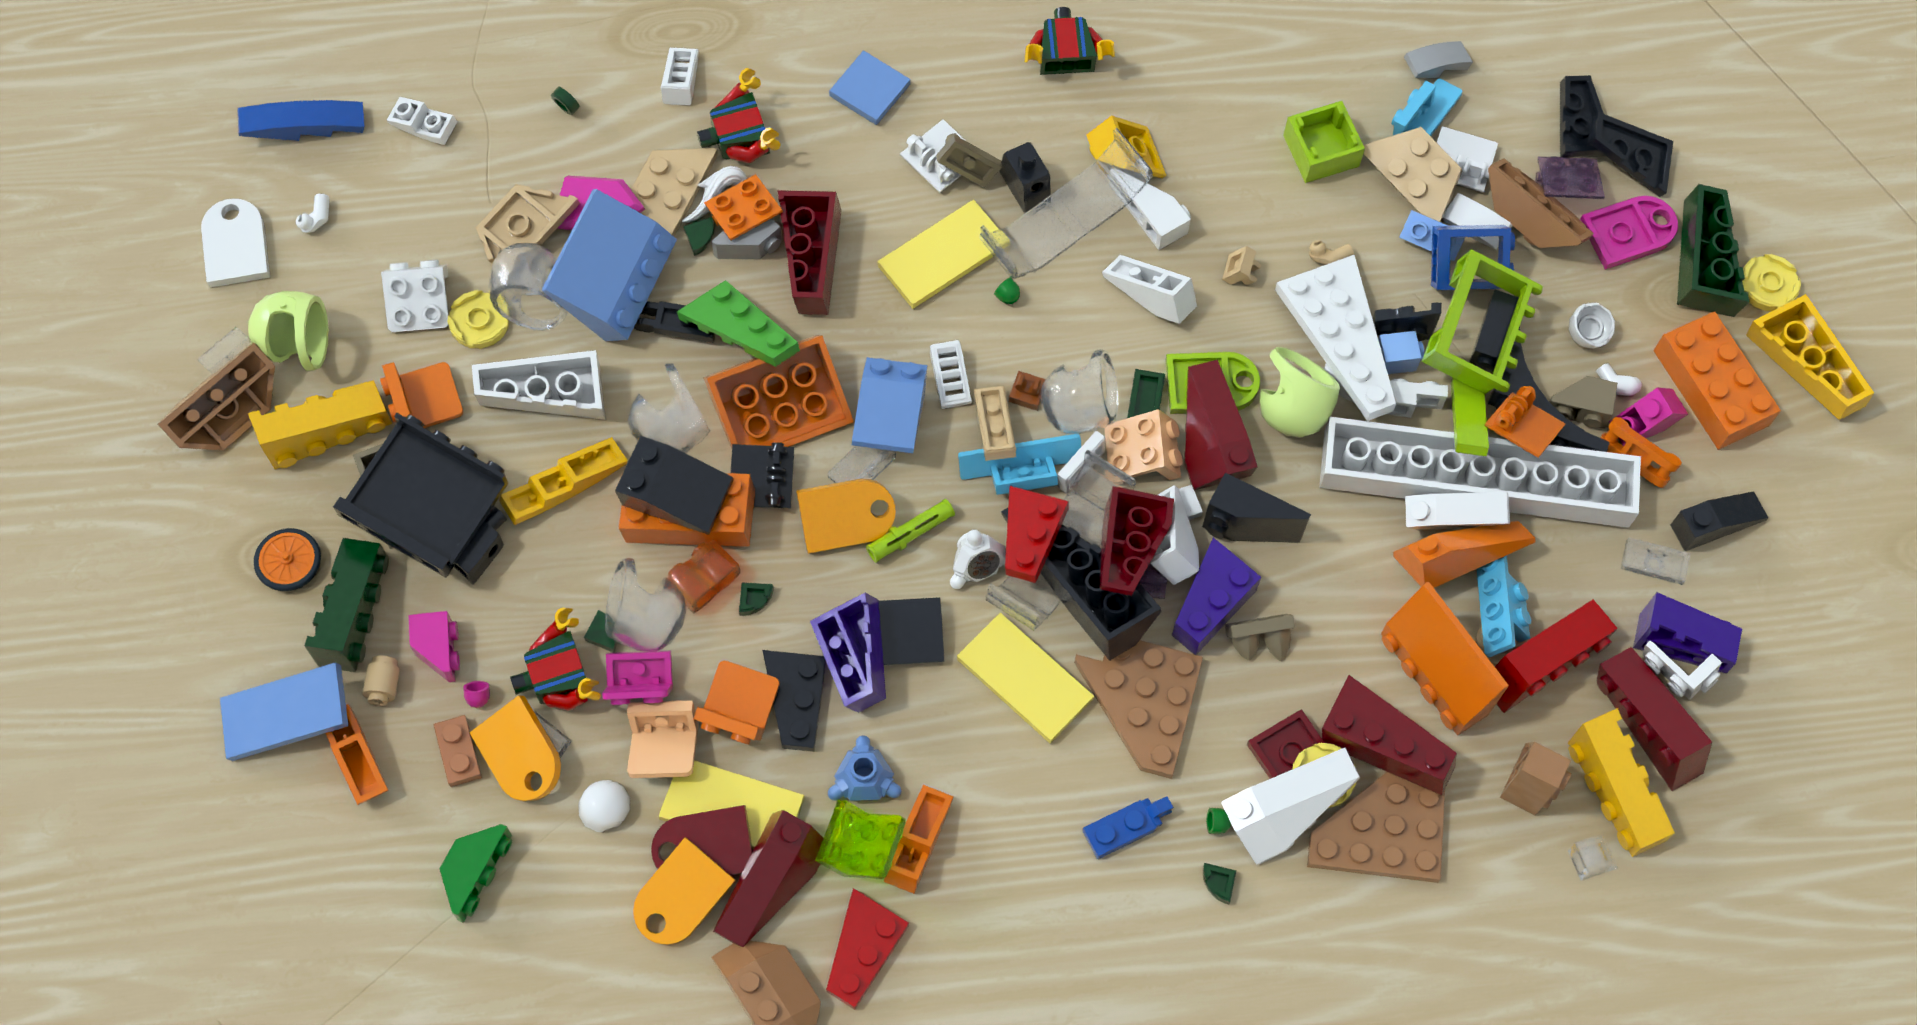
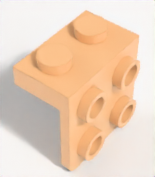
[1105,409,1183,482]
[627,700,699,778]

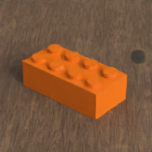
[1653,311,1781,450]
[619,473,755,547]

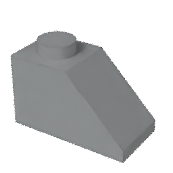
[712,219,782,259]

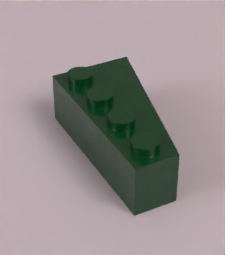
[1677,184,1749,317]
[304,538,389,672]

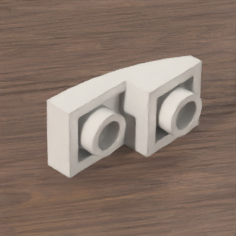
[387,97,457,145]
[1442,193,1513,250]

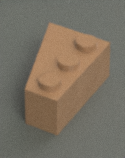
[1500,742,1572,815]

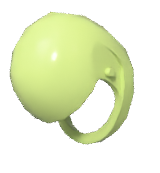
[248,291,329,371]
[1259,347,1340,437]

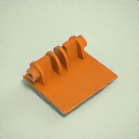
[704,174,783,241]
[1484,386,1565,458]

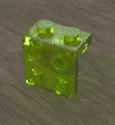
[815,800,906,879]

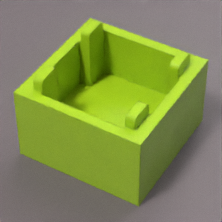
[1283,101,1365,183]

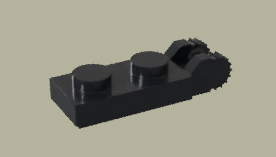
[634,301,716,343]

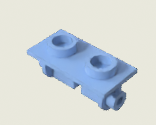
[1399,210,1465,261]

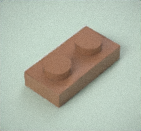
[433,715,482,787]

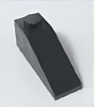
[1670,491,1768,551]

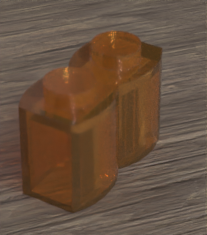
[667,539,741,614]

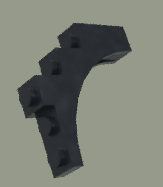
[1469,290,1610,452]

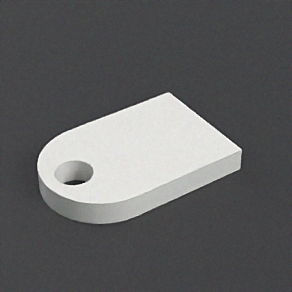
[201,199,270,288]

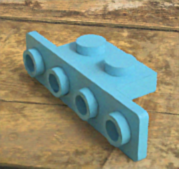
[1391,78,1463,136]
[958,434,1081,495]
[1477,555,1531,657]

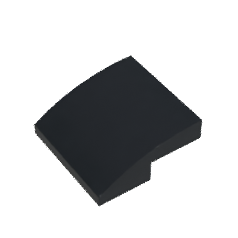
[879,597,944,665]

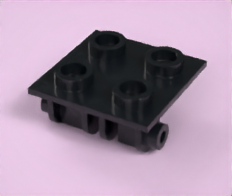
[731,443,794,509]

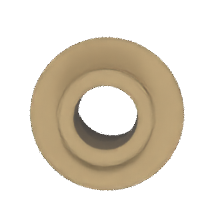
[362,655,400,706]

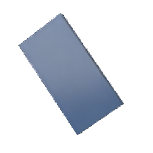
[220,662,348,761]

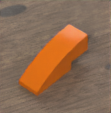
[325,704,389,805]
[884,785,954,894]

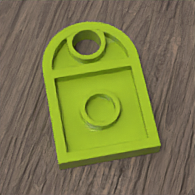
[1165,352,1260,414]

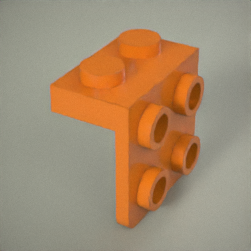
[380,362,463,428]
[693,660,780,745]

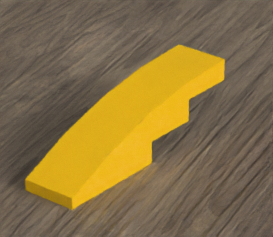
[499,437,628,526]

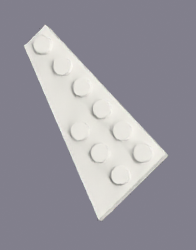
[1275,255,1396,421]

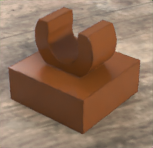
[1008,371,1047,411]

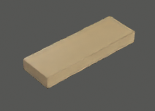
[974,386,1016,461]

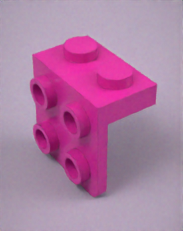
[602,650,673,705]

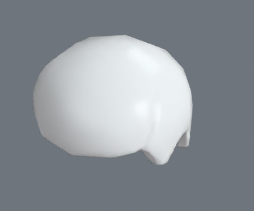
[1568,303,1615,349]
[578,780,630,832]

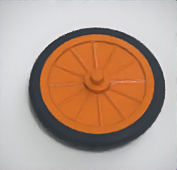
[254,528,321,591]

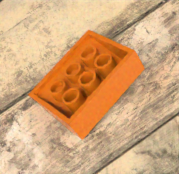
[703,335,854,448]
[1381,581,1509,736]

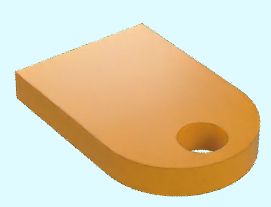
[796,479,896,554]
[470,695,561,801]
[633,837,737,944]

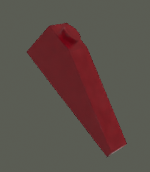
[1184,359,1258,490]
[713,810,830,947]

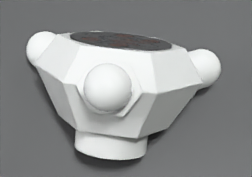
[950,529,1006,589]

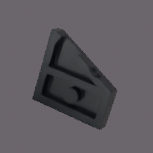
[1372,302,1442,341]

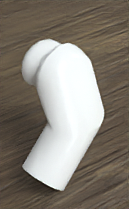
[296,194,330,233]
[1596,363,1642,396]

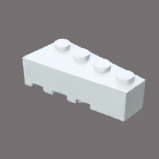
[472,350,605,420]

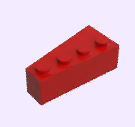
[1495,599,1618,713]

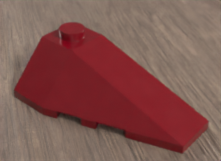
[1100,486,1174,596]

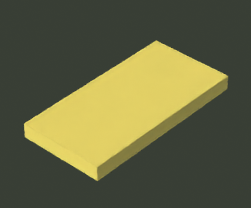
[877,199,1009,309]
[957,612,1094,743]
[659,760,804,849]

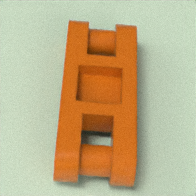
[1600,417,1682,488]

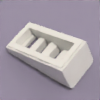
[661,48,699,105]
[930,340,972,409]

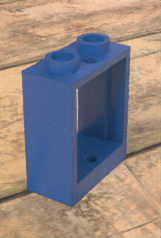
[1431,225,1515,290]

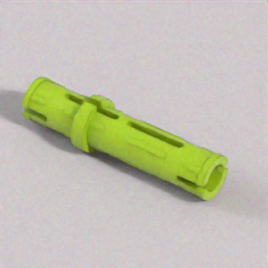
[866,499,955,563]

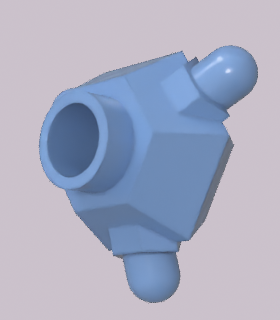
[828,735,902,801]

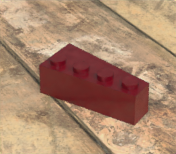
[777,190,842,315]
[1596,647,1712,791]
[1322,675,1457,795]

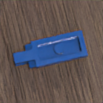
[1082,796,1174,859]

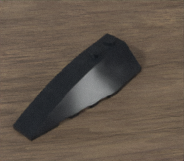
[1001,508,1161,661]

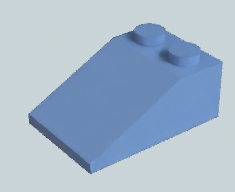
[851,357,927,453]

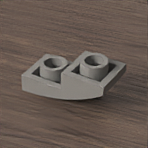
[1404,41,1473,78]

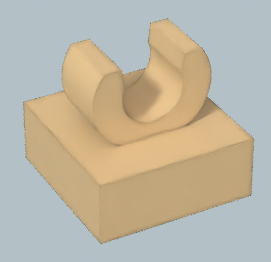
[1222,246,1261,285]

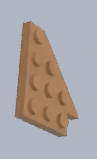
[1074,640,1203,779]
[1307,772,1445,883]

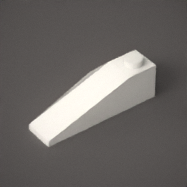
[1222,748,1360,865]

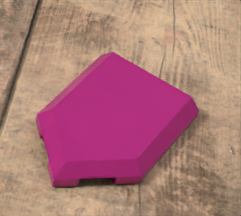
[557,175,645,230]

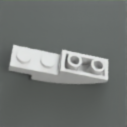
[1324,364,1448,418]

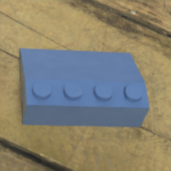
[542,189,677,341]

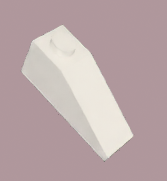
[1109,167,1191,250]
[1102,255,1197,324]
[1150,485,1199,585]
[1405,492,1510,531]

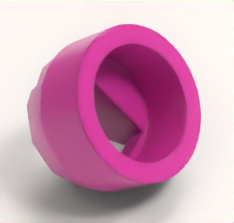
[463,681,490,708]

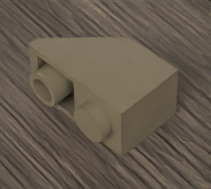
[1549,376,1618,428]

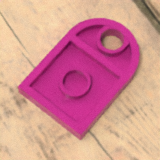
[1580,196,1678,270]

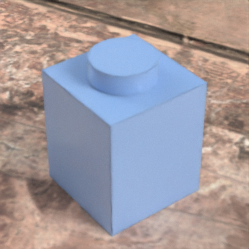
[1378,331,1424,374]

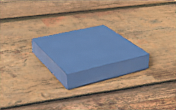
[829,50,910,125]

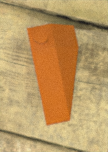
[1393,521,1536,588]

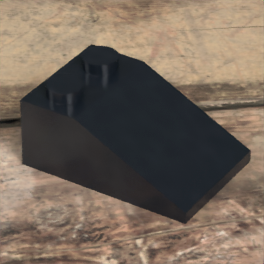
[615,436,734,535]
[1202,473,1311,543]

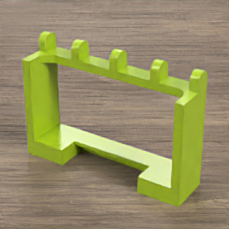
[1422,249,1543,394]

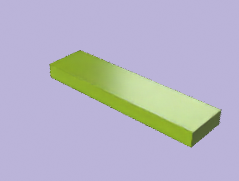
[1451,377,1489,456]

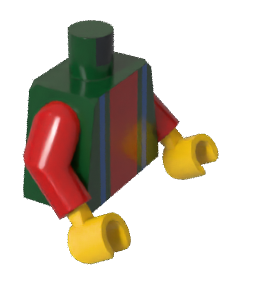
[1024,7,1115,75]
[697,68,781,163]
[510,608,601,711]

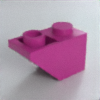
[1609,387,1688,446]
[408,611,460,682]

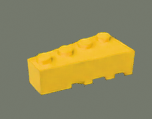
[1746,294,1874,420]
[248,380,392,469]
[1568,708,1675,857]

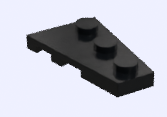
[1560,75,1605,158]
[1589,112,1674,197]
[762,650,826,752]

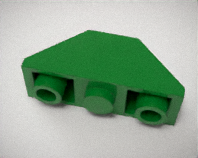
[439,824,512,923]

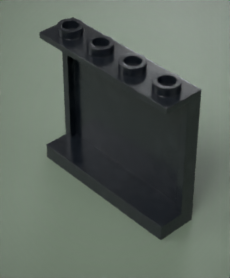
[333,413,508,578]

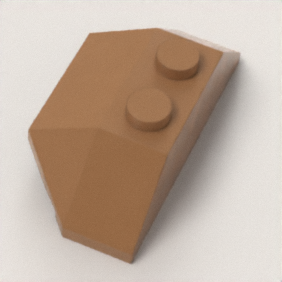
[1488,158,1594,248]
[157,343,275,450]
[711,941,821,1025]

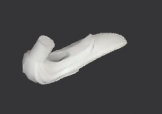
[682,166,747,223]

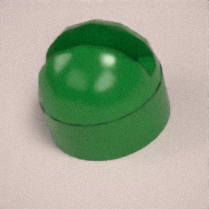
[994,277,1020,304]
[1206,808,1232,834]

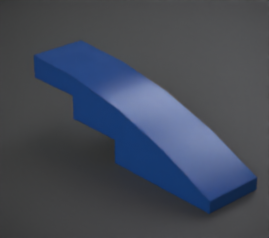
[237,100,365,141]

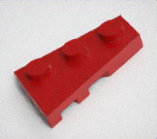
[1005,486,1069,583]
[826,888,909,1010]

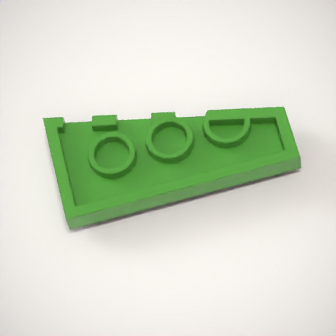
[677,280,800,367]

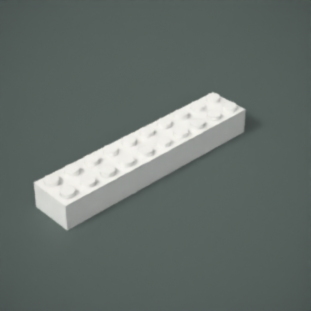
[1319,417,1641,528]

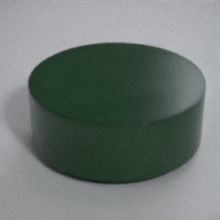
[551,86,580,115]

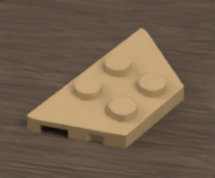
[1363,127,1462,223]
[631,148,718,237]
[476,184,580,287]

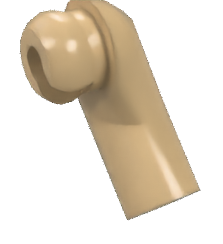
[1309,240,1354,265]

